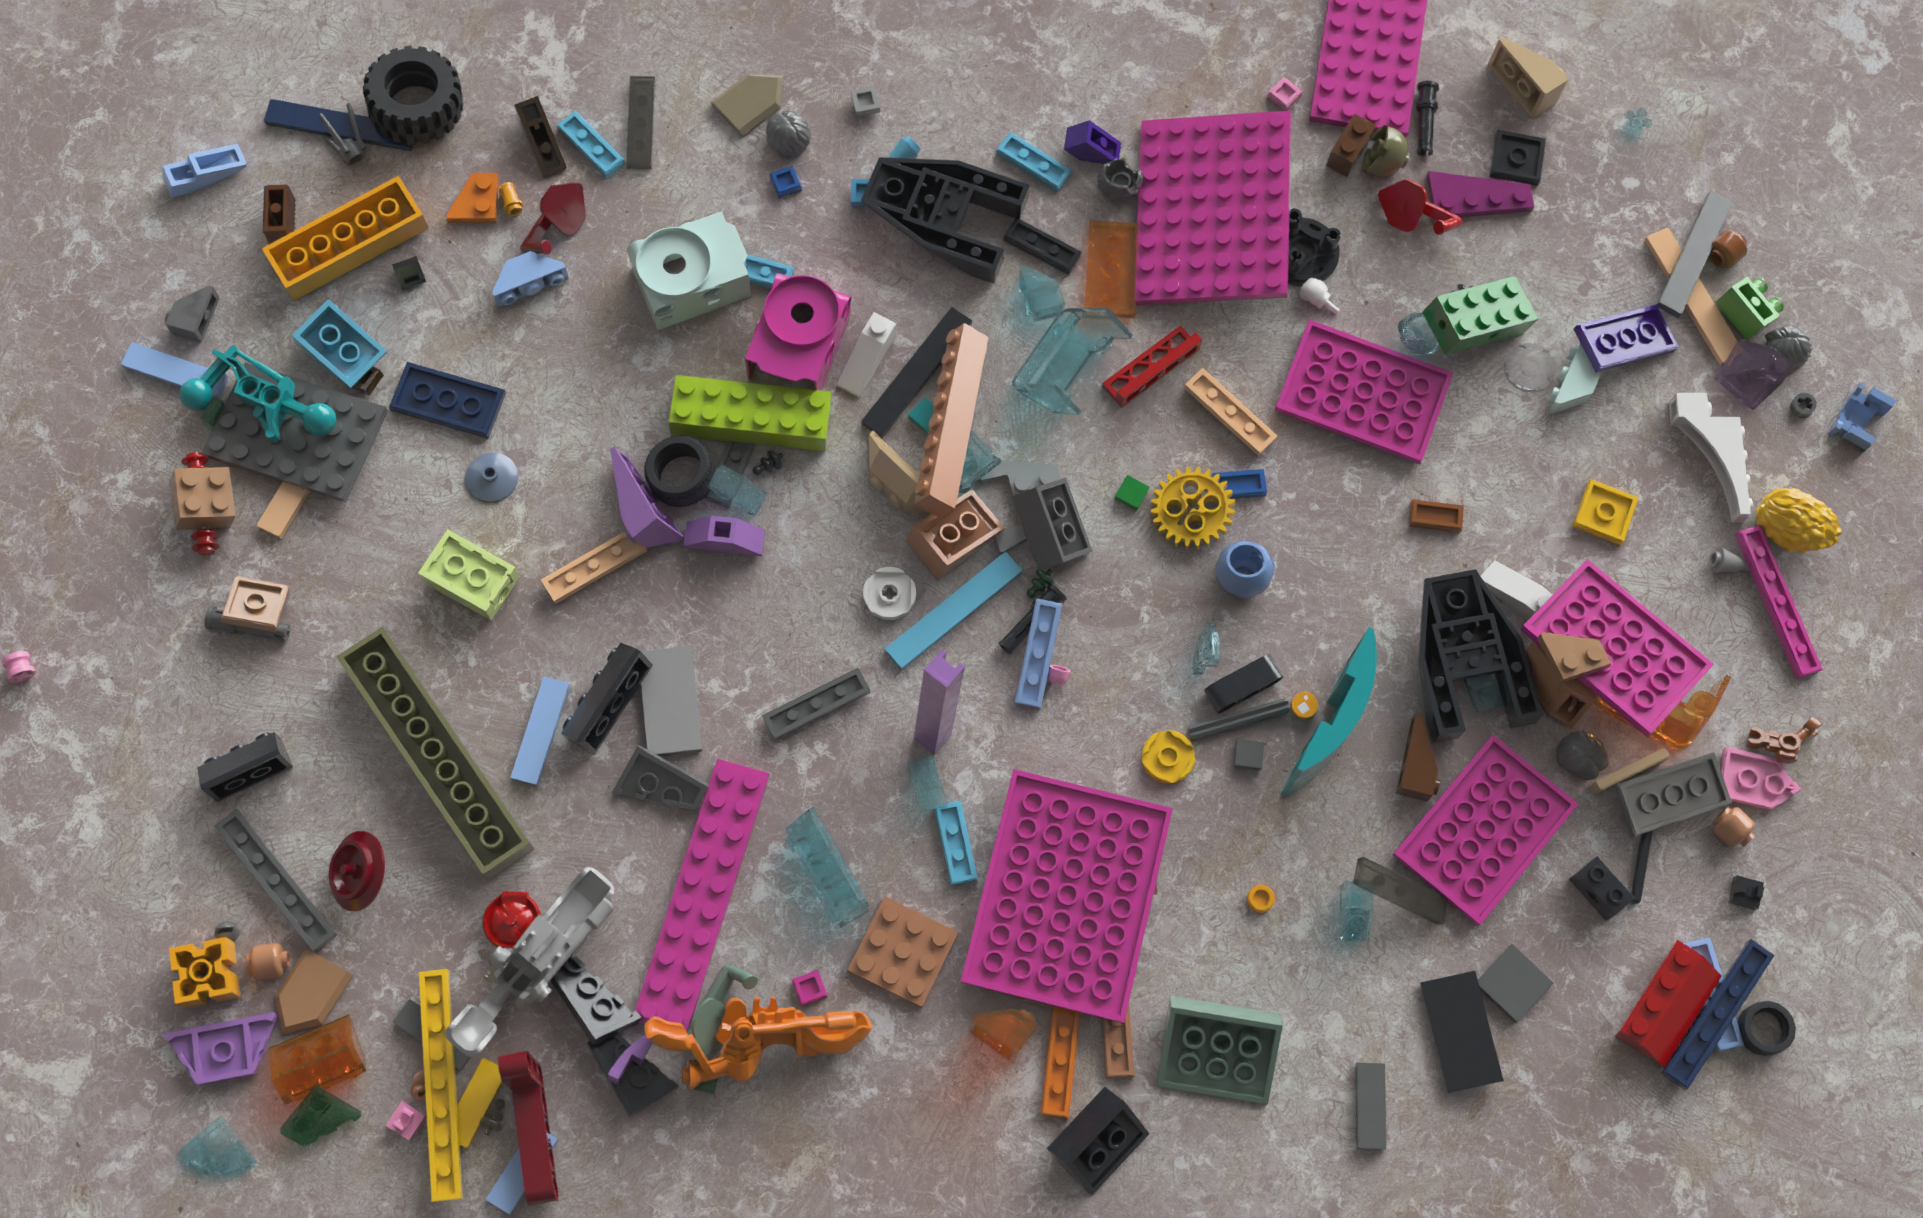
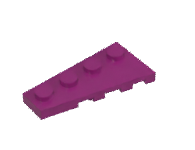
[1426,171,1535,218]

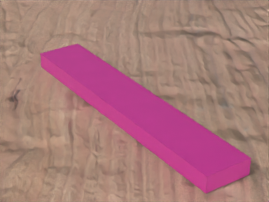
[1734,525,1823,679]

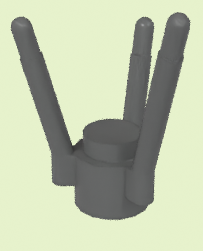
[319,103,367,165]

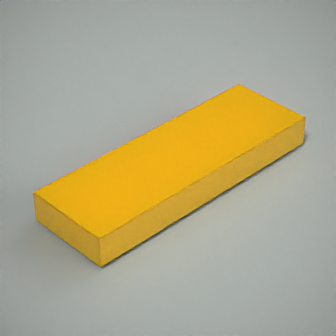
[457,1058,503,1149]

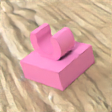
[385,1101,427,1141]

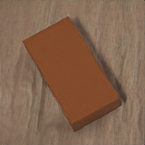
[1409,499,1464,533]

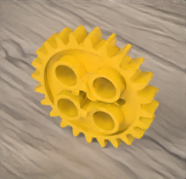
[1150,466,1235,550]

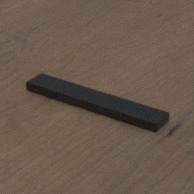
[861,307,972,438]

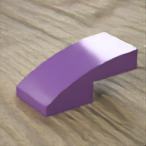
[607,1035,653,1085]

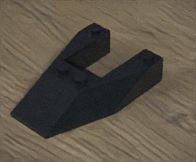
[861,157,1030,284]
[1418,569,1544,743]

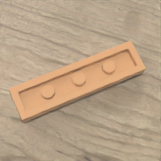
[1184,368,1278,456]
[541,531,647,604]

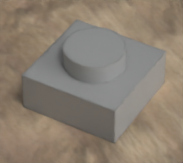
[851,86,880,117]

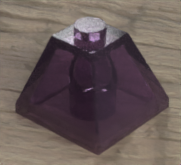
[1714,339,1794,410]

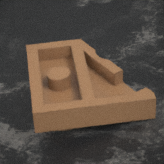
[1537,632,1611,683]

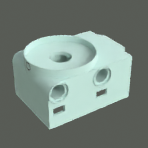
[627,211,751,331]

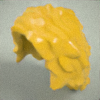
[1755,488,1842,554]

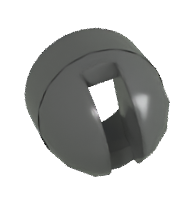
[215,921,239,942]

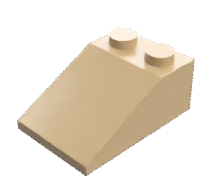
[1488,37,1569,119]

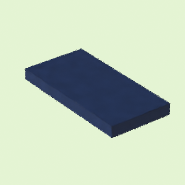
[389,362,506,439]

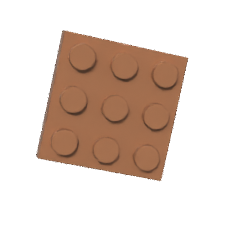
[847,896,959,1008]

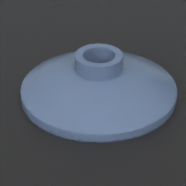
[465,453,518,503]

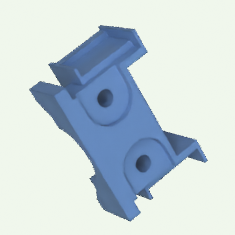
[1828,383,1897,455]

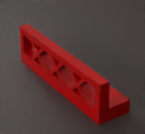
[1102,325,1202,408]

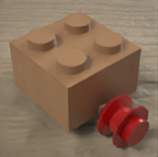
[170,452,235,556]

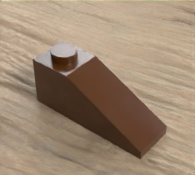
[1396,711,1440,802]

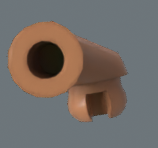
[410,1068,426,1101]

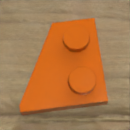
[446,173,499,223]

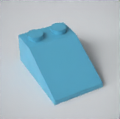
[292,299,387,389]

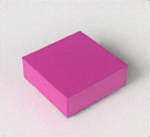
[792,970,828,1007]

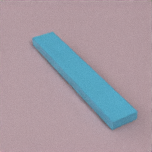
[885,551,1023,671]

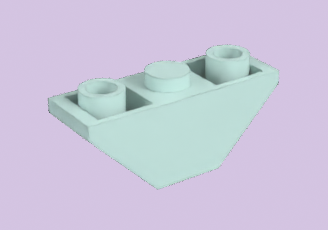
[1548,342,1602,413]

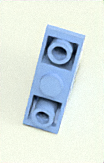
[492,251,569,307]

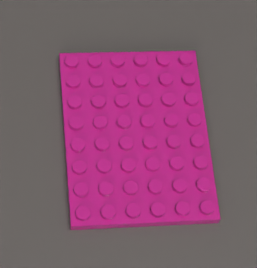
[1134,110,1291,305]
[960,769,1173,1024]

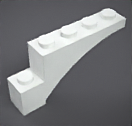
[1669,393,1753,523]

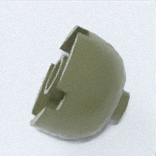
[1362,125,1409,177]

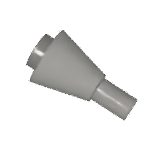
[1709,547,1750,573]

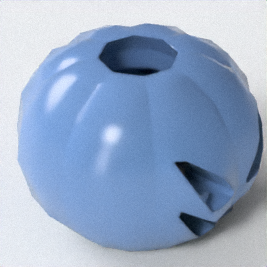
[1215,540,1275,598]

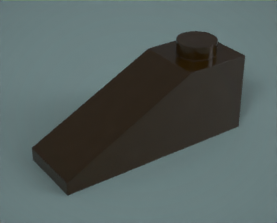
[513,96,567,177]

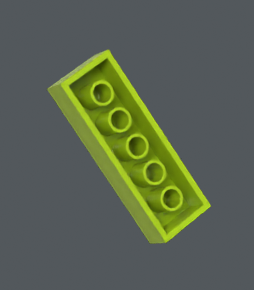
[669,375,831,452]

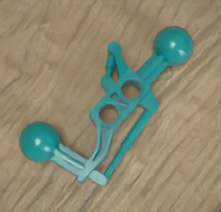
[179,345,337,443]

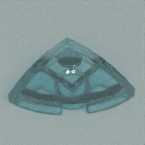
[1192,621,1220,674]
[177,1116,258,1176]

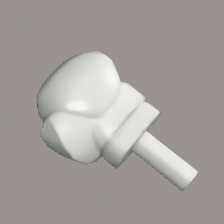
[1300,278,1340,314]

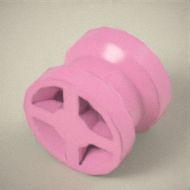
[1,651,36,683]

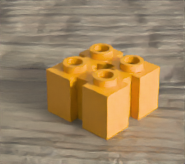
[169,937,241,1009]

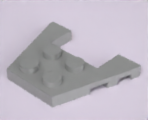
[975,458,1061,555]

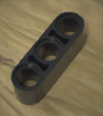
[1204,654,1284,714]

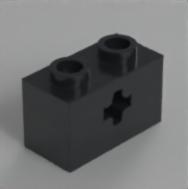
[1569,856,1635,921]

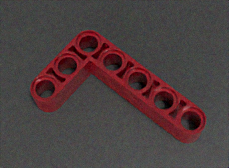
[498,1051,559,1206]

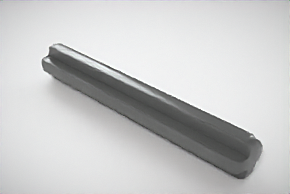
[1187,698,1290,741]

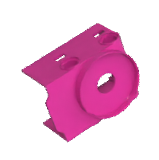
[745,273,852,391]

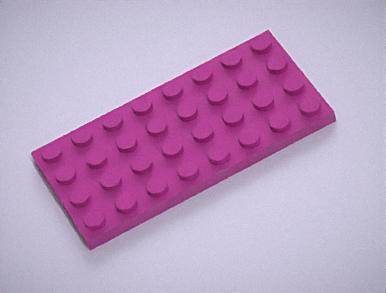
[1309,0,1427,138]

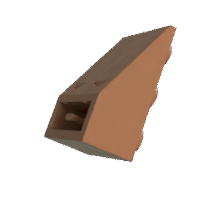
[1526,641,1597,728]

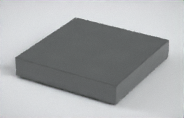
[1478,944,1553,1023]

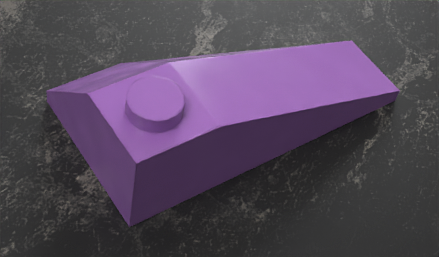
[610,446,684,548]

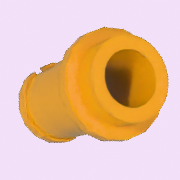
[498,182,523,216]

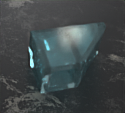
[1016,266,1065,322]
[1340,880,1374,942]

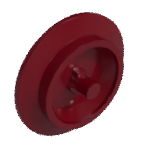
[329,831,385,912]

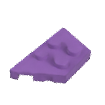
[164,1012,277,1086]

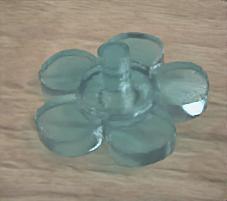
[1623,108,1652,137]

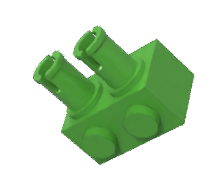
[1715,277,1784,341]

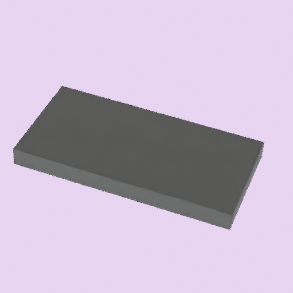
[1613,752,1732,837]

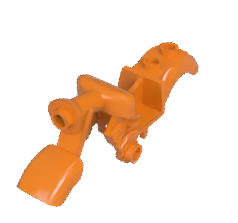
[644,996,873,1091]

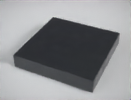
[1489,129,1546,186]

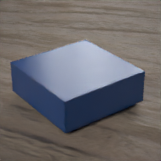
[769,166,802,198]

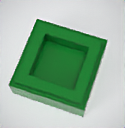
[1114,475,1150,511]

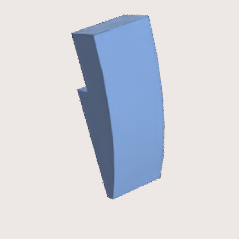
[162,144,247,198]

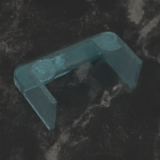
[1012,308,1133,415]

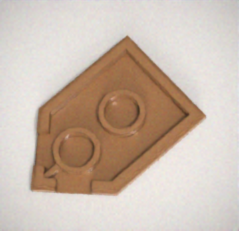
[275,948,353,1035]

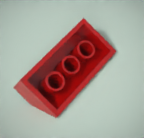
[1615,940,1722,1068]

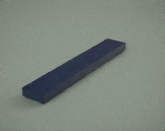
[264,99,413,152]
[1661,939,1775,1090]

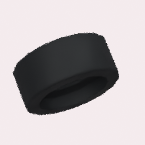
[1737,1001,1796,1056]

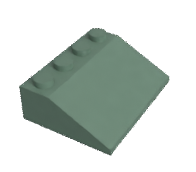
[1157,996,1283,1105]

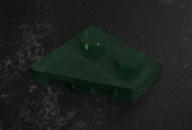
[280,1085,361,1147]

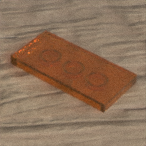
[1084,220,1138,319]

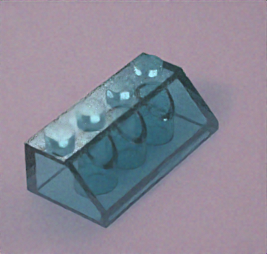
[784,806,869,928]

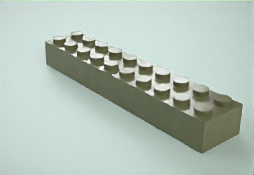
[336,627,535,881]

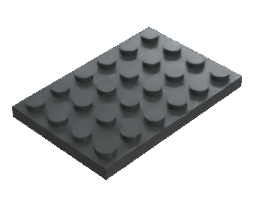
[201,362,388,503]

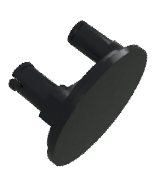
[1288,208,1341,287]

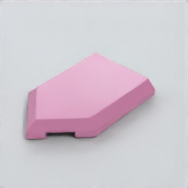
[1720,747,1801,810]

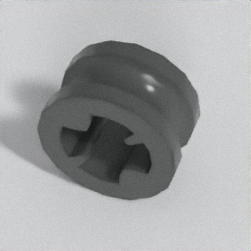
[1791,393,1817,418]

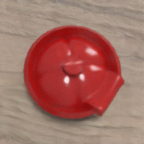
[482,891,541,950]

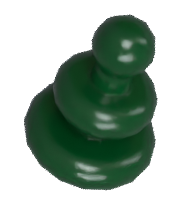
[1026,568,1054,598]

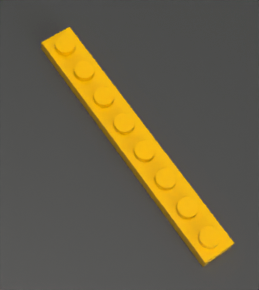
[419,969,463,1203]

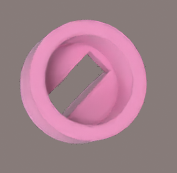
[1048,665,1070,686]

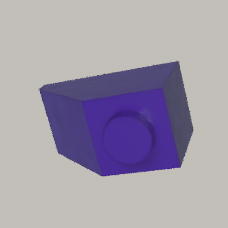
[1064,120,1121,164]

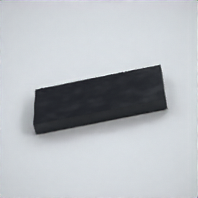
[1420,971,1504,1093]

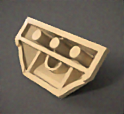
[869,431,930,513]

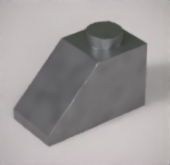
[165,286,220,343]

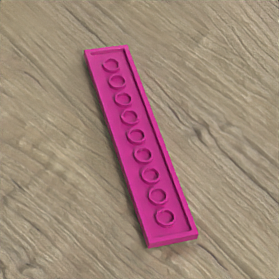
[635,759,770,1031]

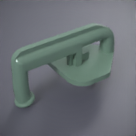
[687,964,758,1056]

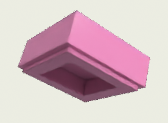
[1267,77,1303,111]

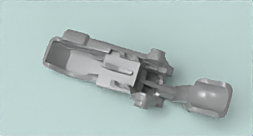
[445,867,615,1057]

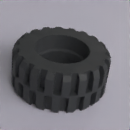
[363,46,463,145]

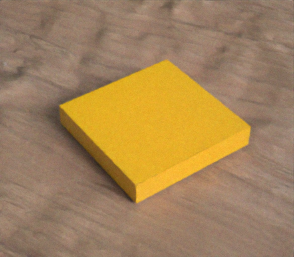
[1572,479,1639,545]

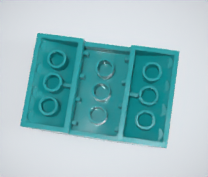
[1281,627,1377,796]

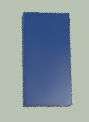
[1211,469,1267,499]

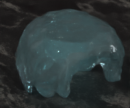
[1398,312,1441,355]

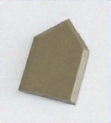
[711,74,783,137]

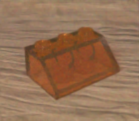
[968,1009,1038,1064]
[269,1014,367,1105]

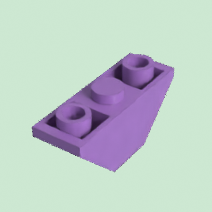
[683,516,765,557]

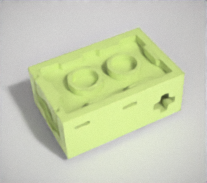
[418,529,520,621]

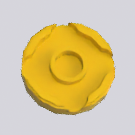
[1141,730,1195,784]

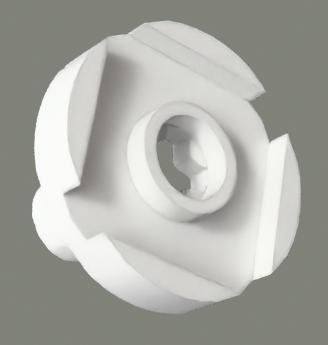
[863,567,916,620]

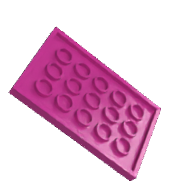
[1274,319,1454,465]
[1520,559,1714,737]
[1392,735,1578,926]

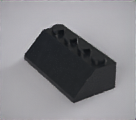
[561,642,653,755]

